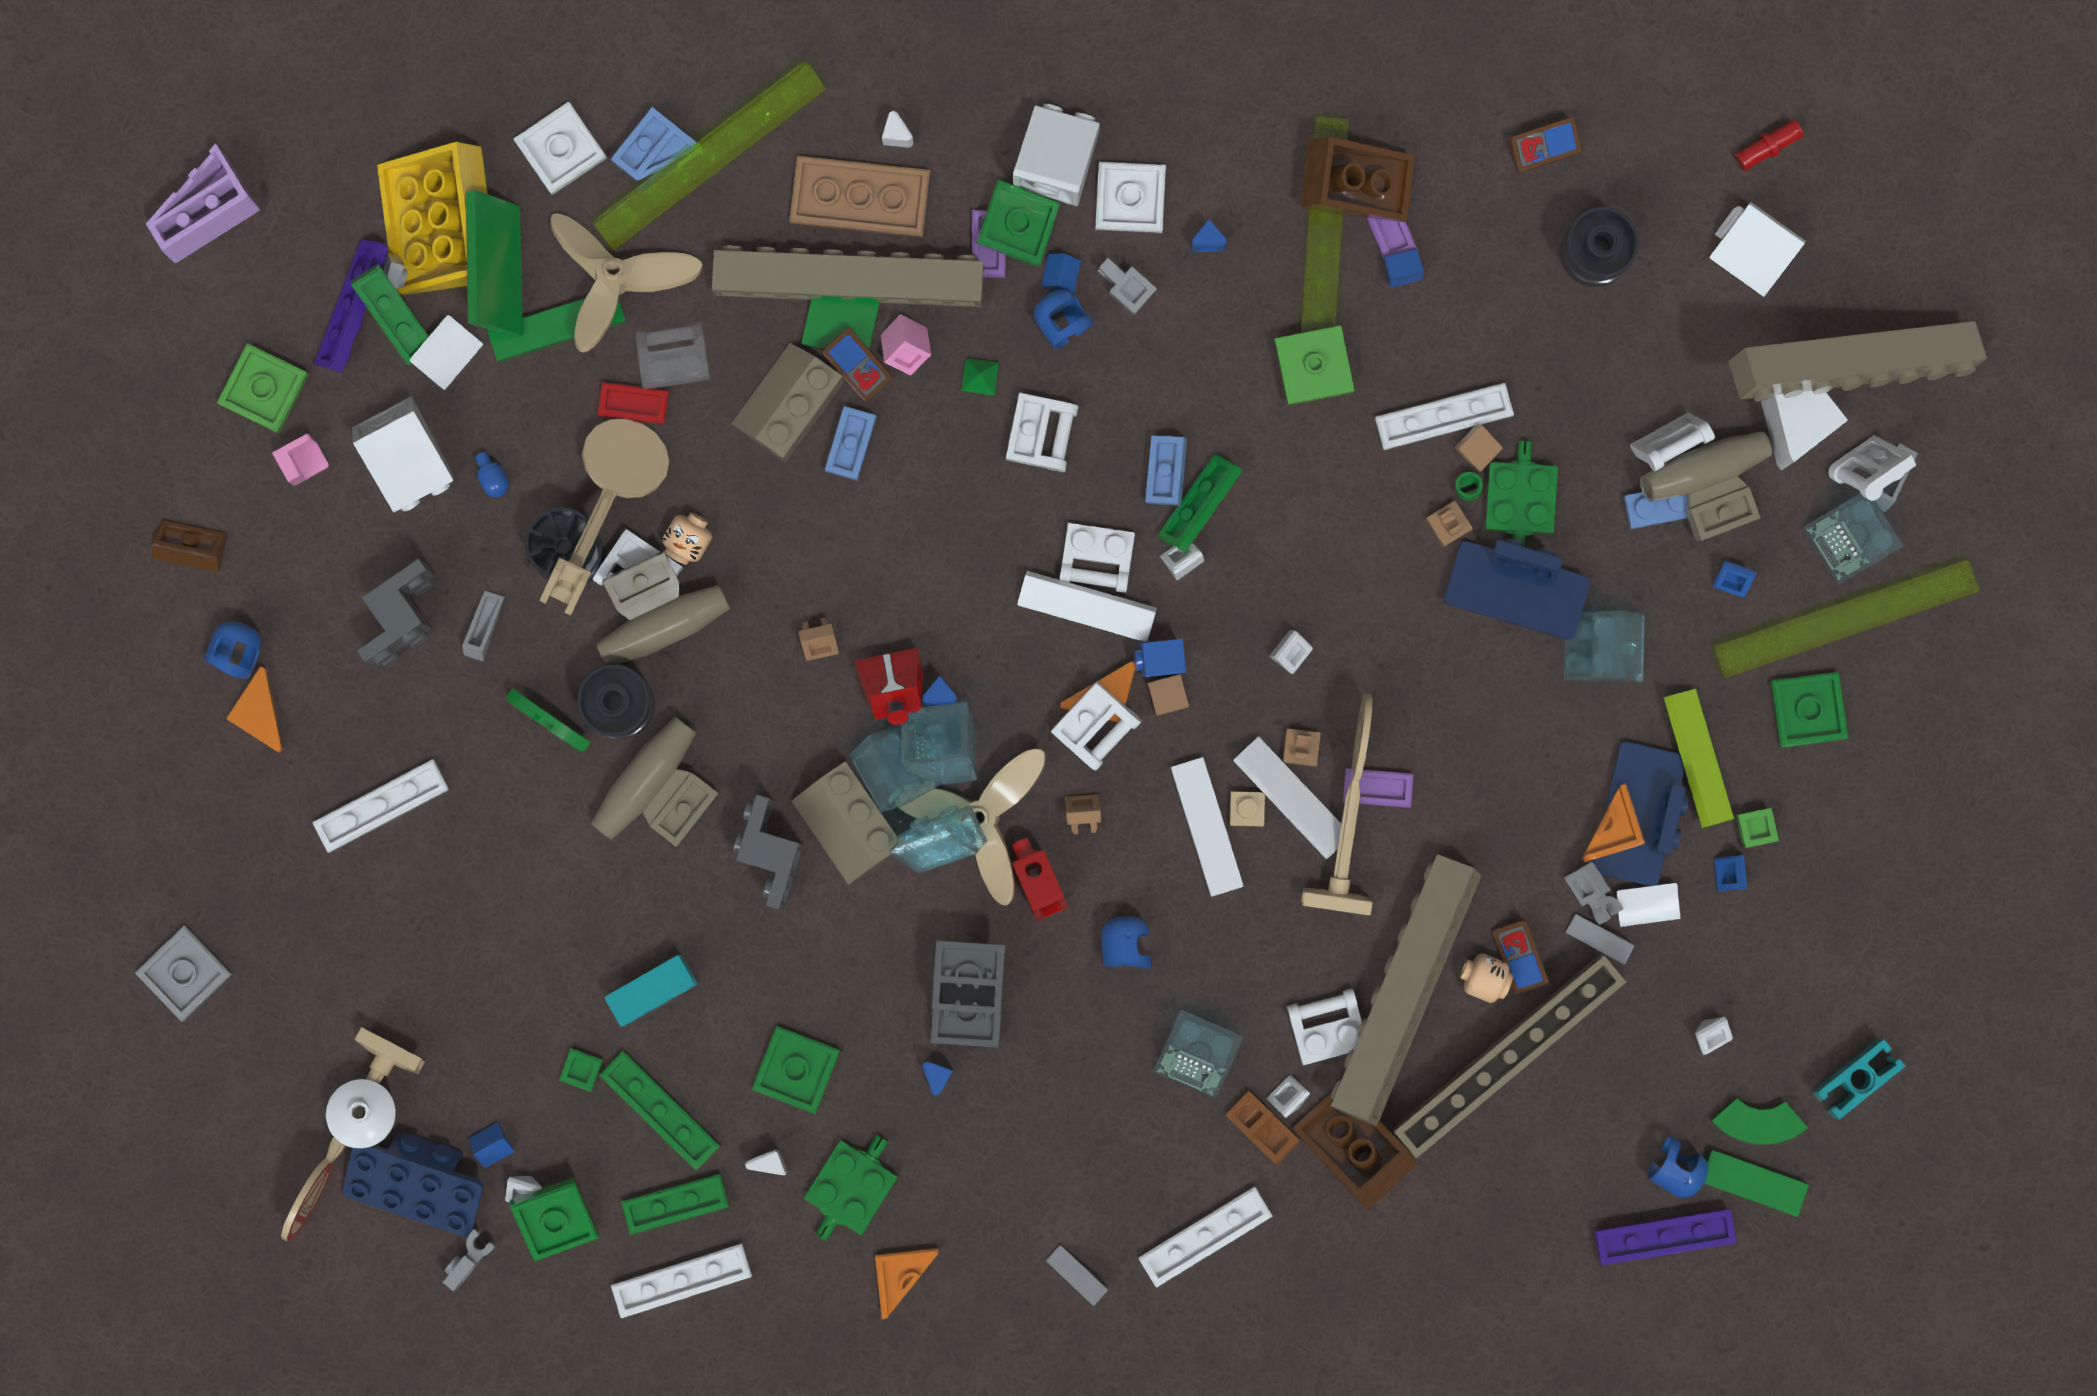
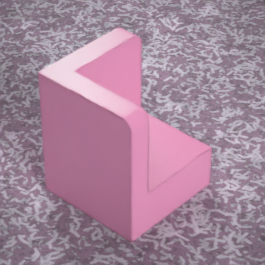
[881,314,931,375]
[272,434,329,486]

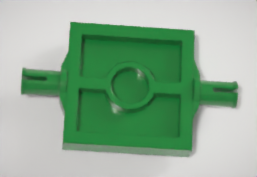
[1486,441,1558,547]
[804,1134,899,1241]

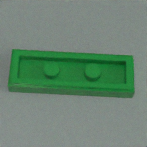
[350,264,429,365]
[1157,454,1242,553]
[1704,1150,1809,1217]
[621,1174,730,1235]

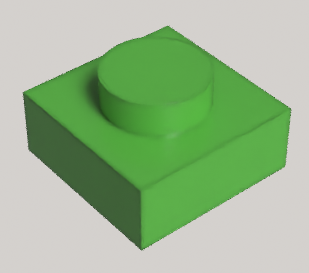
[1736,808,1779,848]

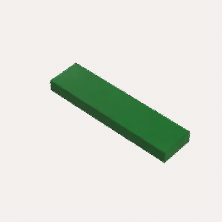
[487,298,626,363]
[599,1051,721,1171]

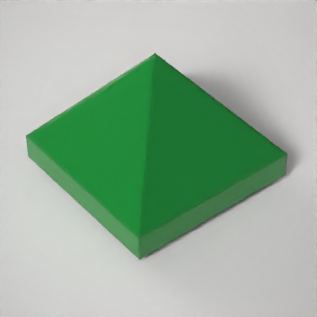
[961,358,999,396]

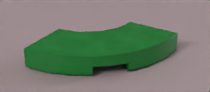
[506,688,591,752]
[1710,1098,1808,1144]

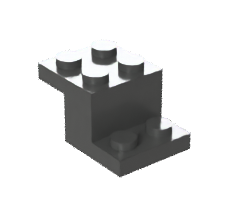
[357,559,437,668]
[733,795,803,910]
[931,941,1005,1048]

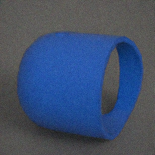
[1034,289,1094,349]
[203,621,262,679]
[1101,916,1152,969]
[1647,1135,1709,1198]

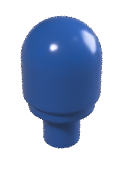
[475,452,509,498]

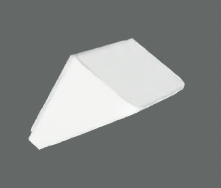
[745,1149,788,1175]

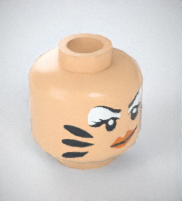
[662,512,712,565]
[1460,953,1513,1003]

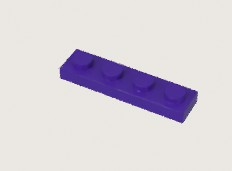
[314,239,389,373]
[1594,1208,1737,1265]

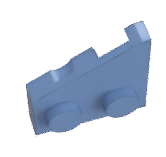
[610,107,703,181]

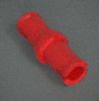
[1735,119,1804,171]

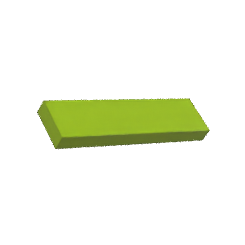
[1664,689,1734,828]

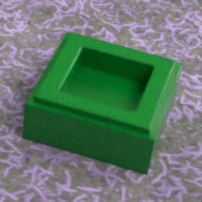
[559,1048,603,1092]

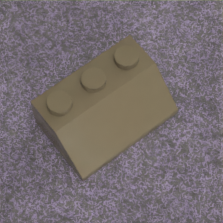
[731,343,844,463]
[792,761,905,885]

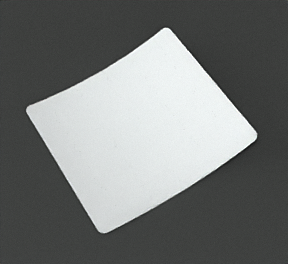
[410,315,483,390]
[1617,883,1680,927]

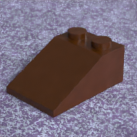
[1300,137,1415,222]
[1292,1092,1417,1210]

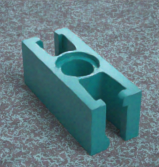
[604,955,698,1027]
[1811,1039,1905,1120]

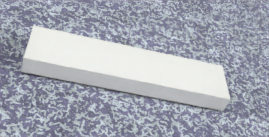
[1375,383,1514,450]
[1017,571,1157,642]
[1233,736,1341,859]
[1171,757,1244,897]
[312,759,450,853]
[1138,1186,1272,1287]
[611,1243,752,1318]

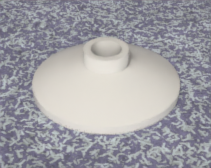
[326,1079,396,1148]

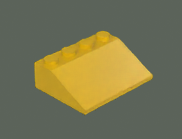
[377,142,488,295]

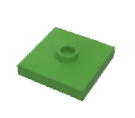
[1274,326,1354,406]
[217,343,309,434]

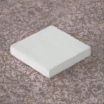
[514,102,607,195]
[1096,162,1166,233]
[1709,202,1806,297]

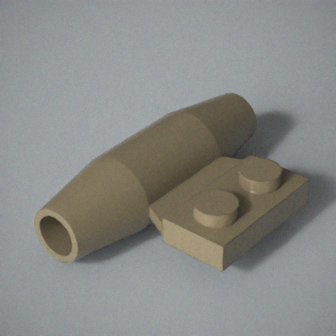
[1640,431,1772,542]
[596,550,730,665]
[591,717,718,847]

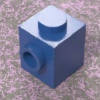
[1134,639,1186,677]

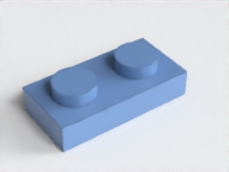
[825,406,877,481]
[1145,435,1187,506]
[1623,492,1688,529]

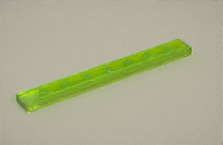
[592,61,826,251]
[1301,117,1349,333]
[1712,560,1980,679]

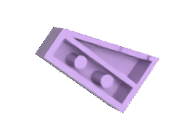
[146,144,260,264]

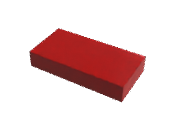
[597,382,669,425]

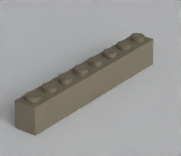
[712,245,984,307]
[1728,321,1987,402]
[1331,854,1482,1127]
[1391,956,1626,1158]

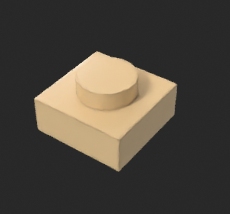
[1230,792,1265,827]

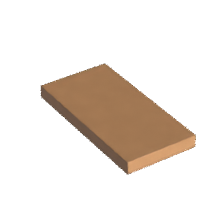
[790,156,930,238]

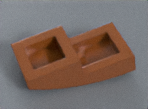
[1225,1091,1301,1166]

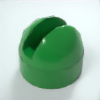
[1455,472,1483,501]

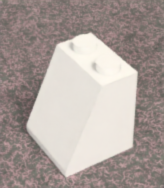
[1013,104,1100,206]
[1761,391,1848,470]
[352,396,454,512]

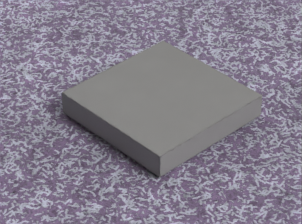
[135,925,232,1022]

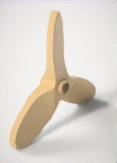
[551,213,702,352]
[892,749,1046,906]

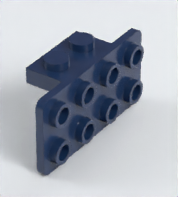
[1444,539,1590,640]
[1593,742,1689,886]
[342,1131,484,1237]

